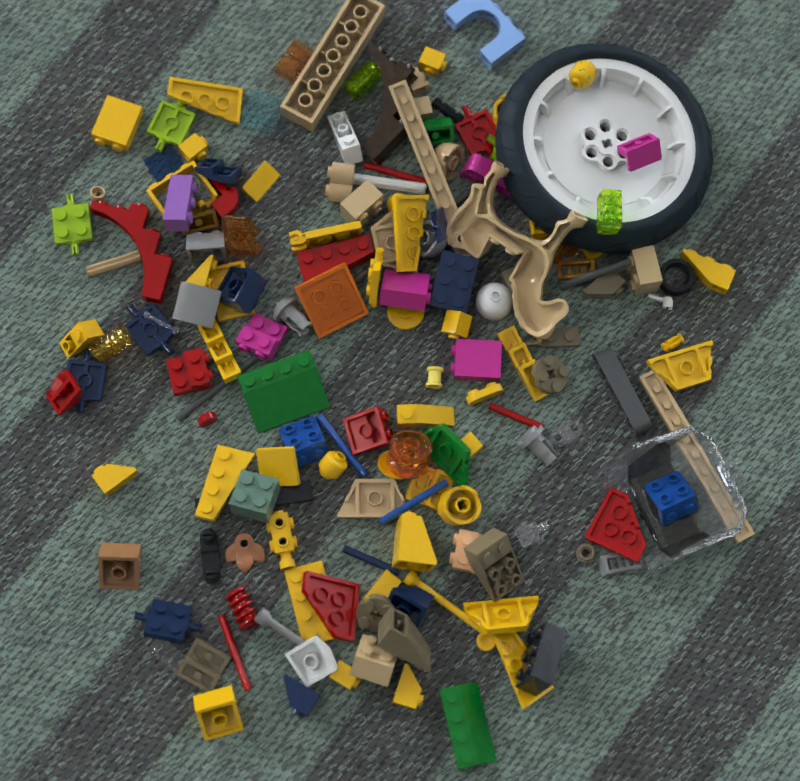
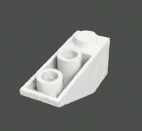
[327,111,363,164]

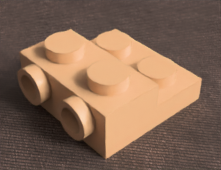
[449,529,482,574]

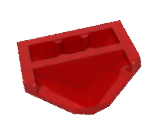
[46,370,82,415]

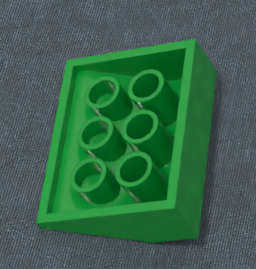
[237,350,330,434]

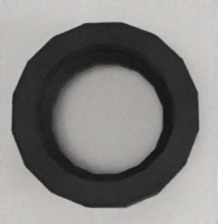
[660,258,695,296]

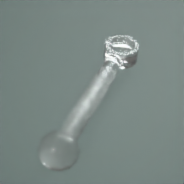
[143,311,180,334]

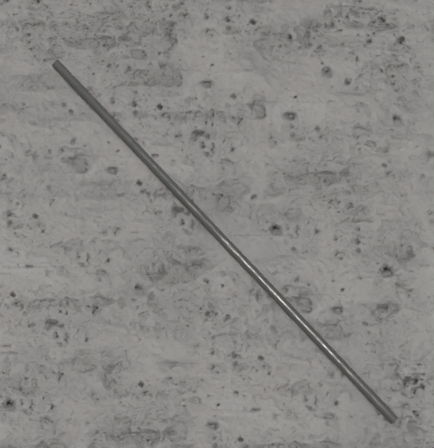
[175,180,483,421]

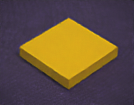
[256,446,300,486]

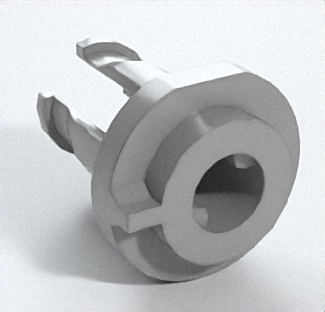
[272,297,313,338]
[516,425,560,467]

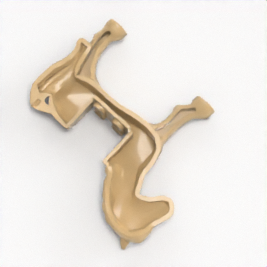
[446,160,588,343]

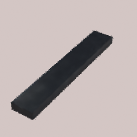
[194,480,313,519]

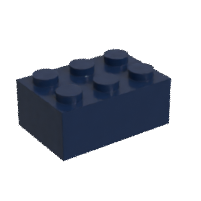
[429,250,480,314]

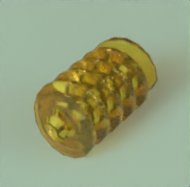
[88,323,132,363]

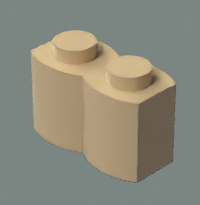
[325,162,355,203]

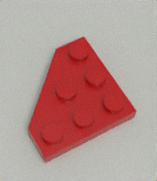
[584,487,647,564]
[301,571,360,643]

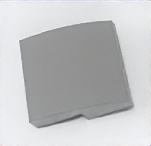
[172,281,221,328]

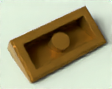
[182,208,219,235]

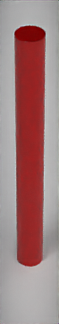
[363,161,429,187]
[218,614,252,691]

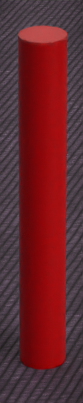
[488,402,544,428]

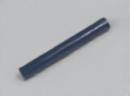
[343,545,399,576]

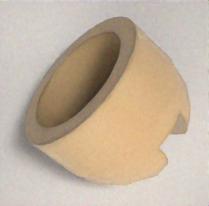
[90,186,105,202]

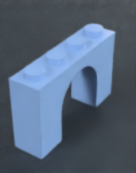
[444,0,525,70]

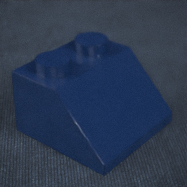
[218,266,268,314]

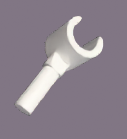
[648,293,673,310]

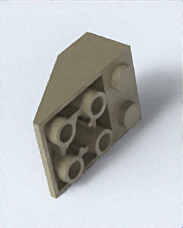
[463,527,525,602]
[378,606,431,672]

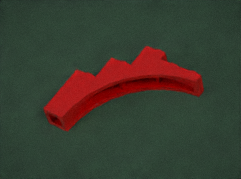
[90,201,174,305]

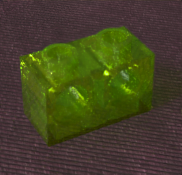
[597,189,622,235]

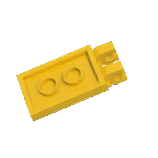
[289,221,362,254]

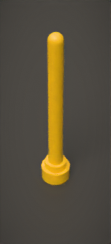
[403,570,483,633]

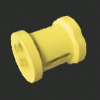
[426,366,444,389]

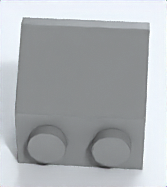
[186,230,227,262]

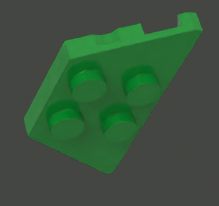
[411,423,471,486]

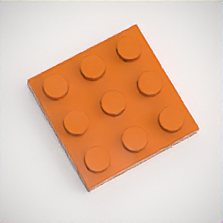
[294,262,369,339]

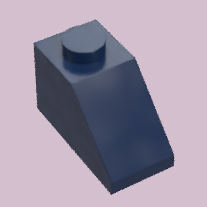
[283,674,320,718]

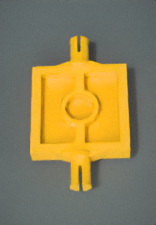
[366,248,384,308]

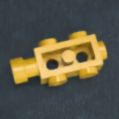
[266,510,298,571]

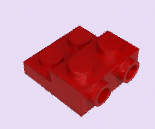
[166,348,214,397]
[343,406,394,456]

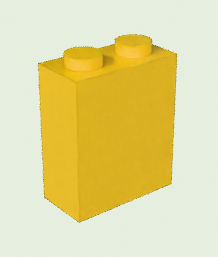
[91,95,144,152]

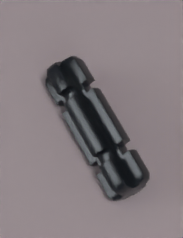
[431,97,464,123]

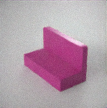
[617,133,662,172]

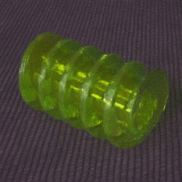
[344,61,382,101]

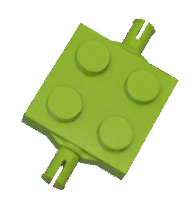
[146,100,196,152]
[52,194,93,256]

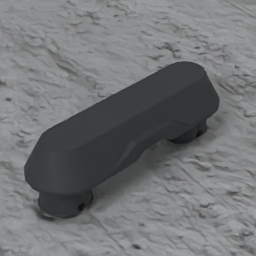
[200,528,221,585]

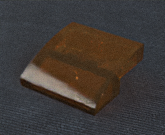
[222,215,262,256]

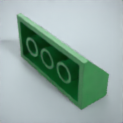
[438,682,497,770]

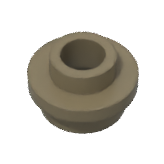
[576,543,596,563]

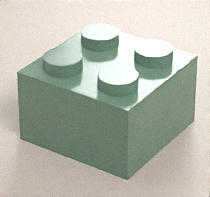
[229,469,281,523]

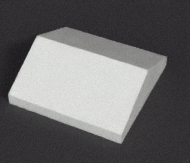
[285,635,338,687]

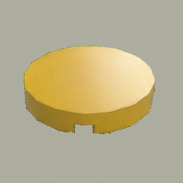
[387,306,424,330]

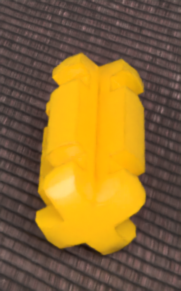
[661,334,684,353]

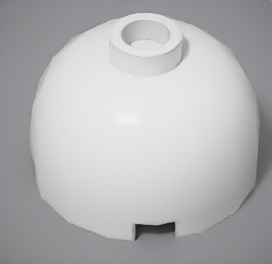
[475,282,513,321]

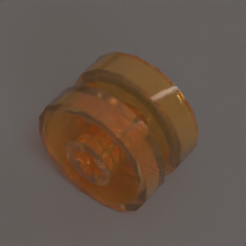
[387,430,433,479]

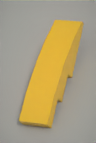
[197,319,242,384]
[496,325,549,402]

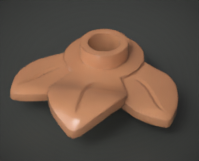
[226,533,265,573]

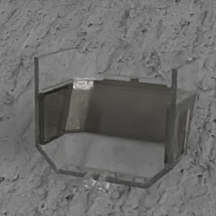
[602,426,747,573]

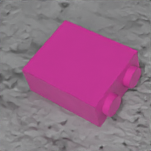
[379,268,433,311]
[450,339,502,382]

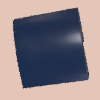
[195,158,242,184]

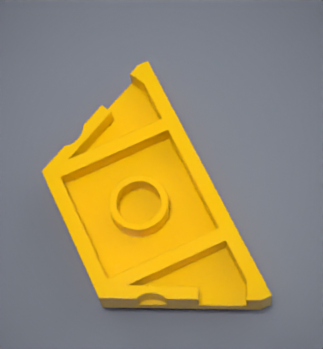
[646,340,713,392]
[463,595,539,635]

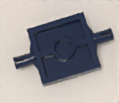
[123,303,177,357]
[67,348,108,413]
[134,599,202,644]

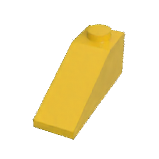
[396,404,455,429]

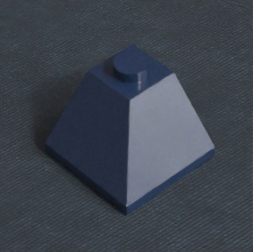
[379,587,434,628]

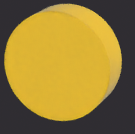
[476,632,496,651]

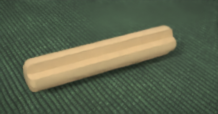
[86,251,141,277]

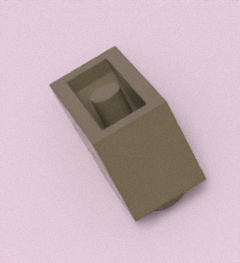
[582,271,626,299]

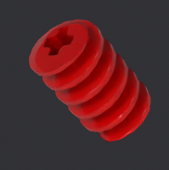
[225,585,258,631]

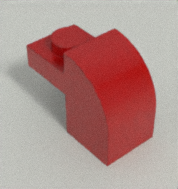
[211,180,239,223]

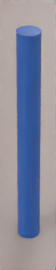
[316,413,368,478]
[378,479,449,526]

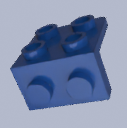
[279,416,329,467]
[644,471,698,526]

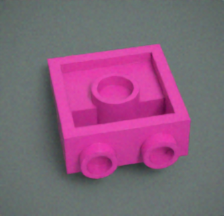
[235,313,289,361]

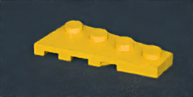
[167,77,243,125]
[392,194,429,272]
[492,632,555,710]

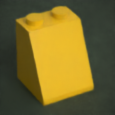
[392,512,437,573]

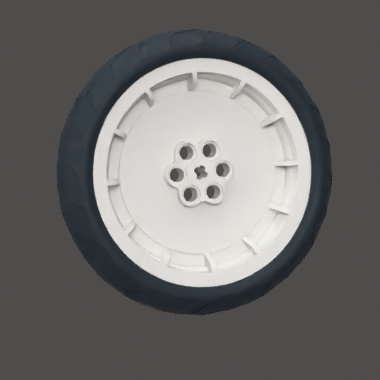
[495,43,713,254]

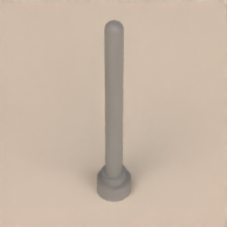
[254,607,338,664]

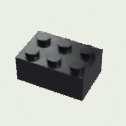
[515,622,568,696]

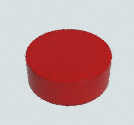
[197,411,218,428]

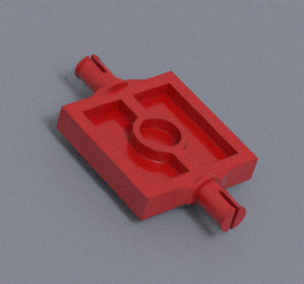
[454,105,497,157]

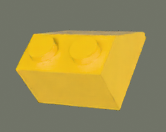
[193,685,244,741]

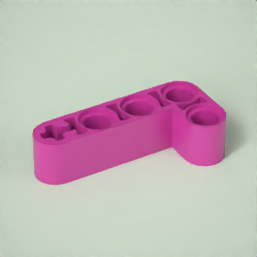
[459,153,513,200]

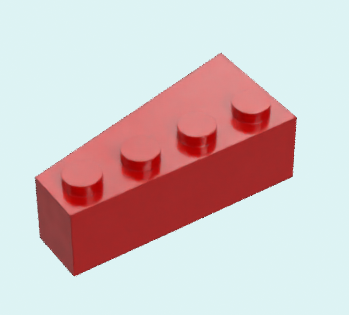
[296,234,374,282]

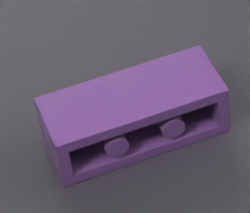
[163,175,198,231]

